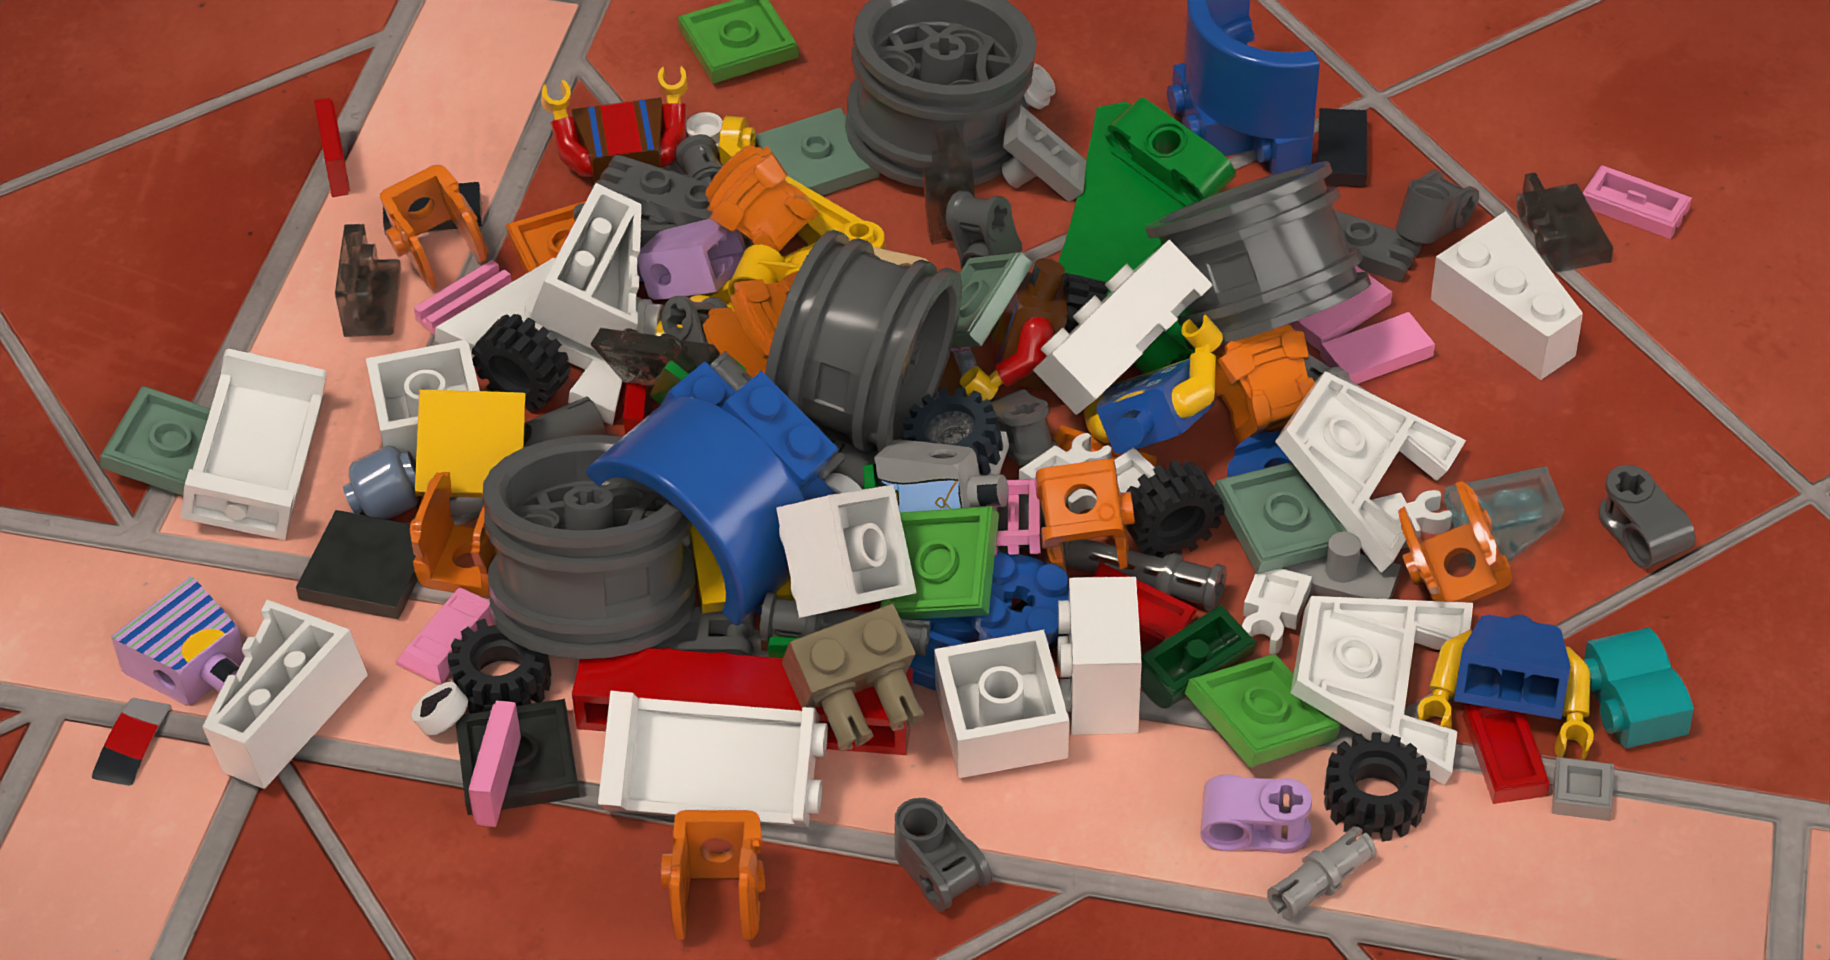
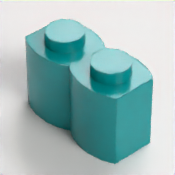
[1583,628,1694,748]

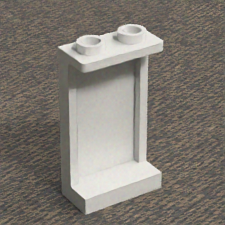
[180,349,327,541]
[598,691,828,828]

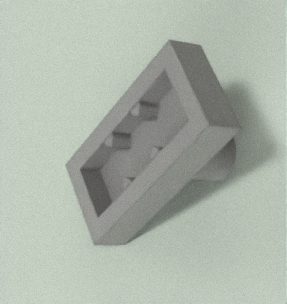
[1002,105,1086,202]
[1285,532,1401,599]

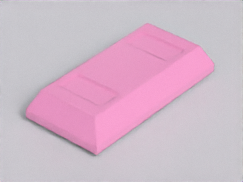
[396,587,494,685]

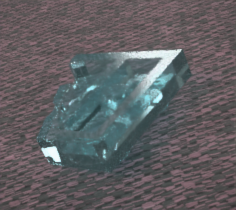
[1443,466,1565,570]

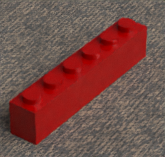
[571,648,914,756]

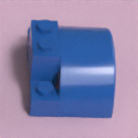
[1167,0,1320,175]
[586,361,839,626]

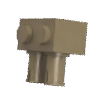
[782,603,925,751]

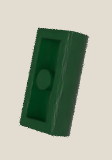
[1140,605,1257,709]

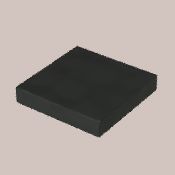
[296,510,418,619]
[456,699,580,815]

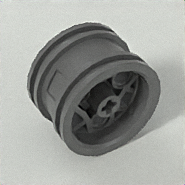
[845,0,1037,189]
[1144,161,1371,350]
[765,230,962,454]
[483,435,696,659]

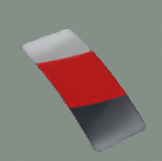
[92,698,171,786]

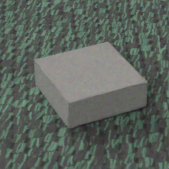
[1552,757,1614,821]

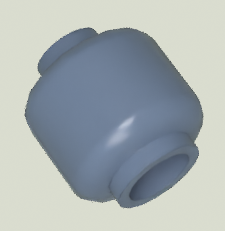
[343,446,420,520]

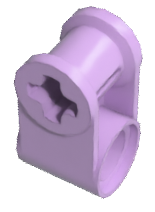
[1200,774,1312,854]

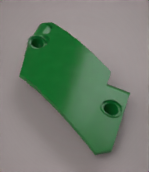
[1058,97,1236,374]

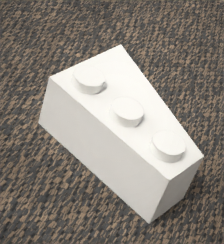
[530,183,642,363]
[1430,211,1583,380]
[1033,240,1213,415]
[202,599,368,789]

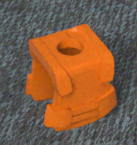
[705,144,820,252]
[380,164,488,290]
[703,271,798,377]
[1215,324,1315,444]
[1035,459,1135,572]
[410,472,497,598]
[1398,481,1512,603]
[661,810,766,941]

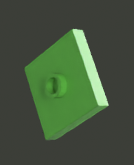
[678,0,799,84]
[880,506,999,619]
[1185,654,1341,768]

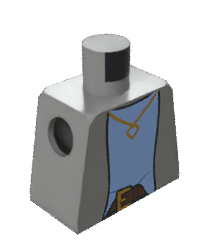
[874,439,1009,512]

